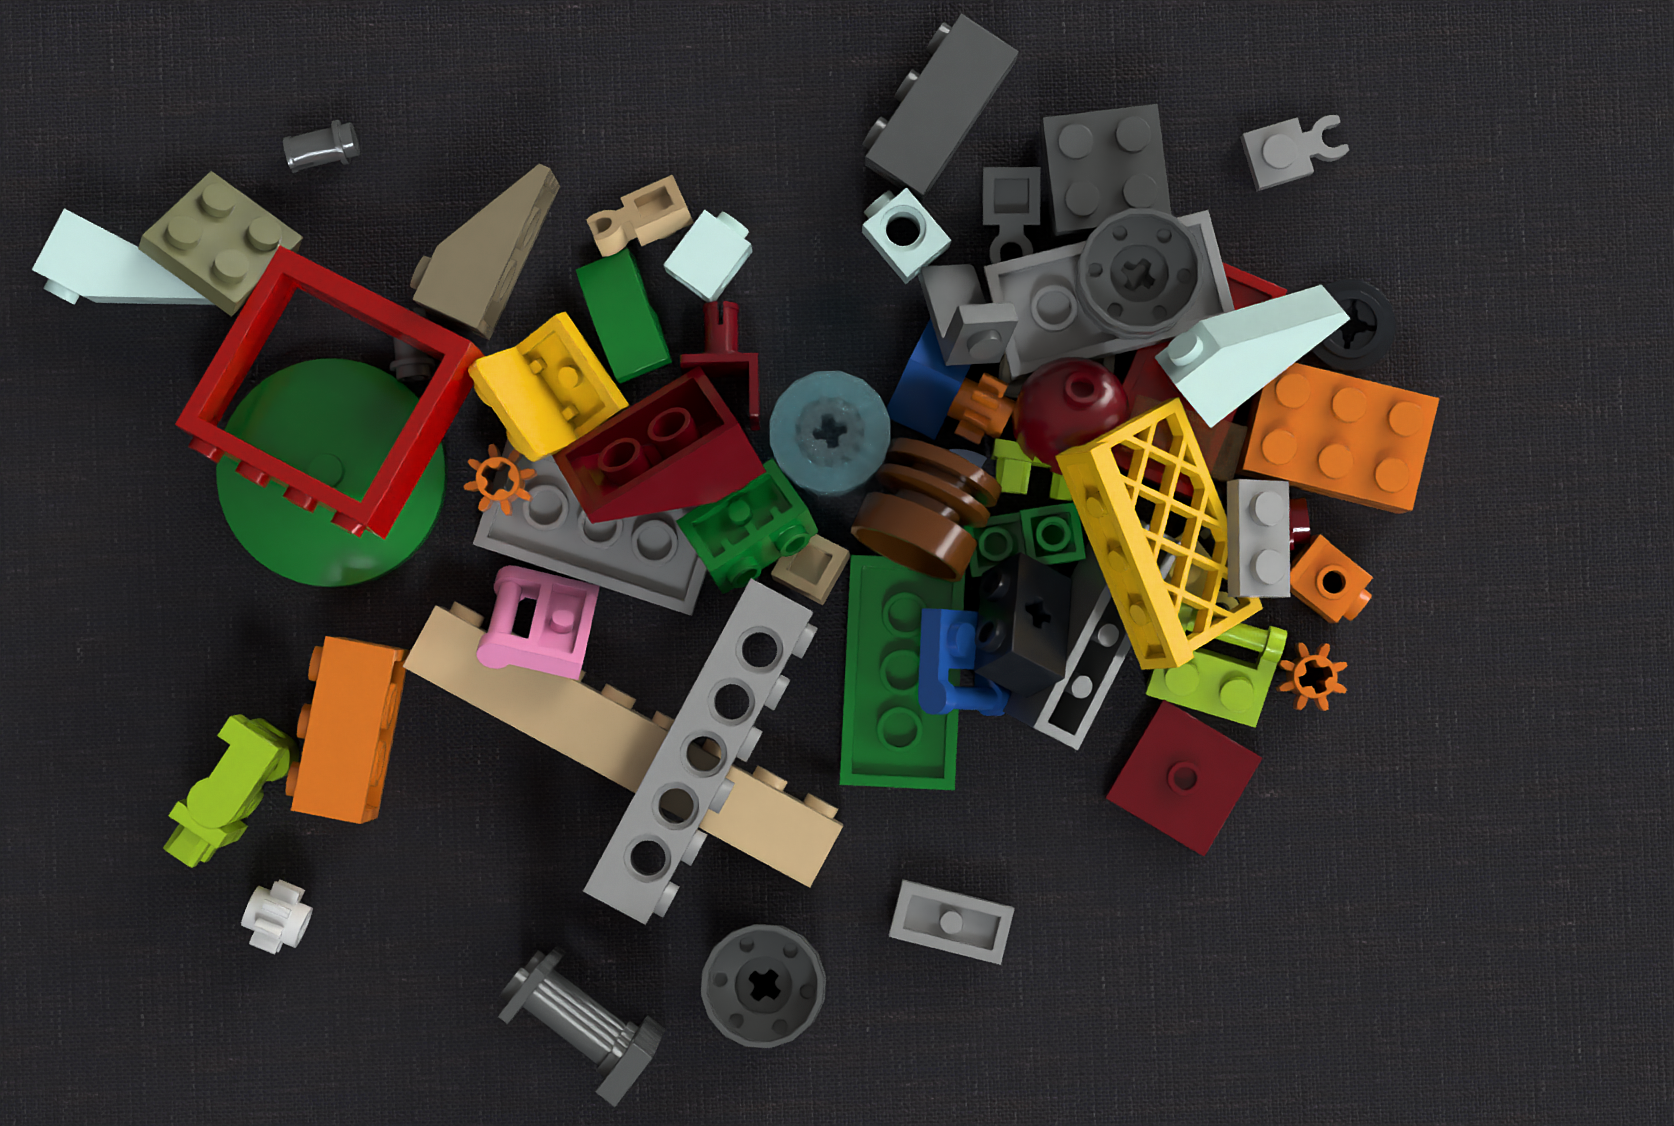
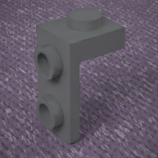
[918,264,1018,366]

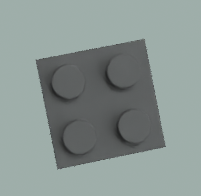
[1038,104,1172,241]

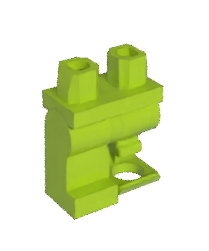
[163,714,299,868]

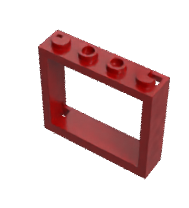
[175,245,485,540]

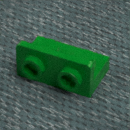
[676,458,818,594]

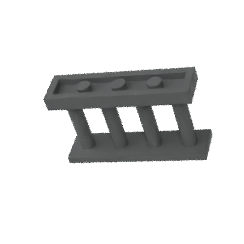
[498,946,665,1107]

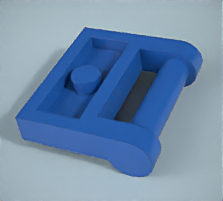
[918,608,1011,716]

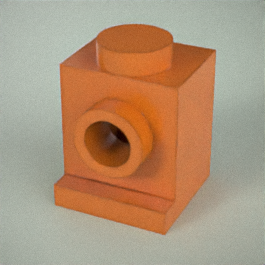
[1290,534,1373,623]

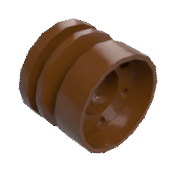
[851,437,1002,582]

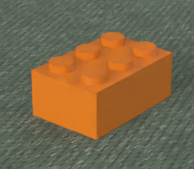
[1234,363,1439,514]
[286,636,411,824]

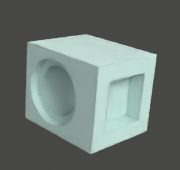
[862,188,951,284]
[664,210,752,303]

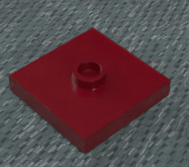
[1104,700,1262,857]

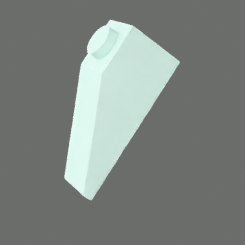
[32,209,215,305]
[1155,285,1350,428]

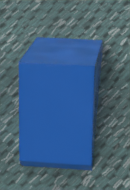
[884,318,971,441]

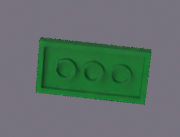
[840,555,965,790]

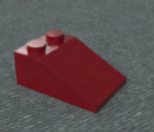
[552,366,766,524]

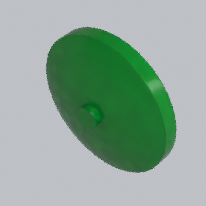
[216,358,448,587]

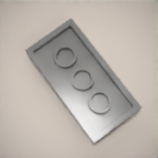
[984,210,1235,381]
[473,439,707,616]

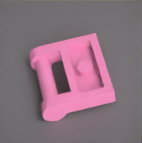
[476,565,600,680]

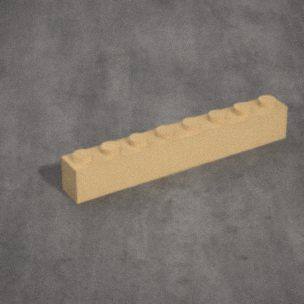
[402,601,843,888]

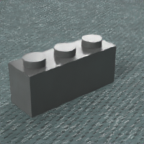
[862,13,1019,203]

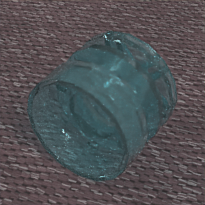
[769,371,891,497]

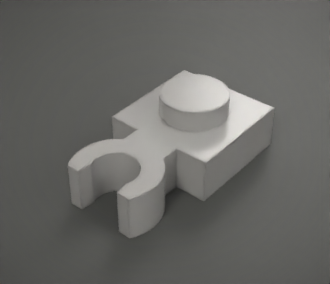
[1240,115,1349,191]

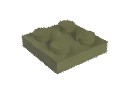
[138,171,303,317]

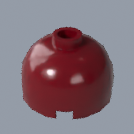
[1012,357,1130,475]

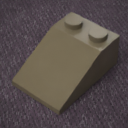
[410,163,560,340]

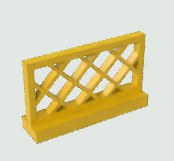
[1055,397,1263,670]

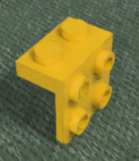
[468,311,630,462]

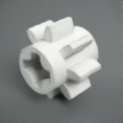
[241,879,313,955]

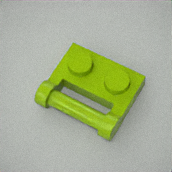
[1145,602,1287,728]

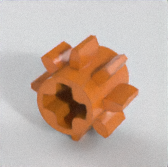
[947,372,1016,445]
[463,444,537,516]
[1276,643,1348,711]

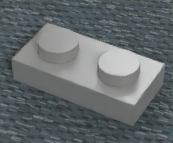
[1227,479,1290,598]
[888,879,1015,965]

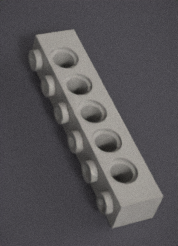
[583,579,818,925]

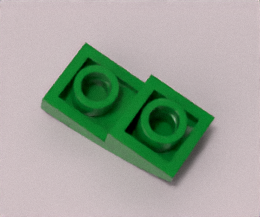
[576,248,672,384]
[964,502,1086,578]

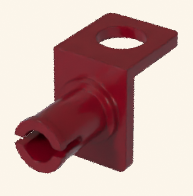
[680,301,760,430]

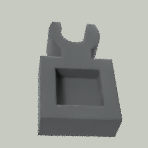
[982,167,1041,264]

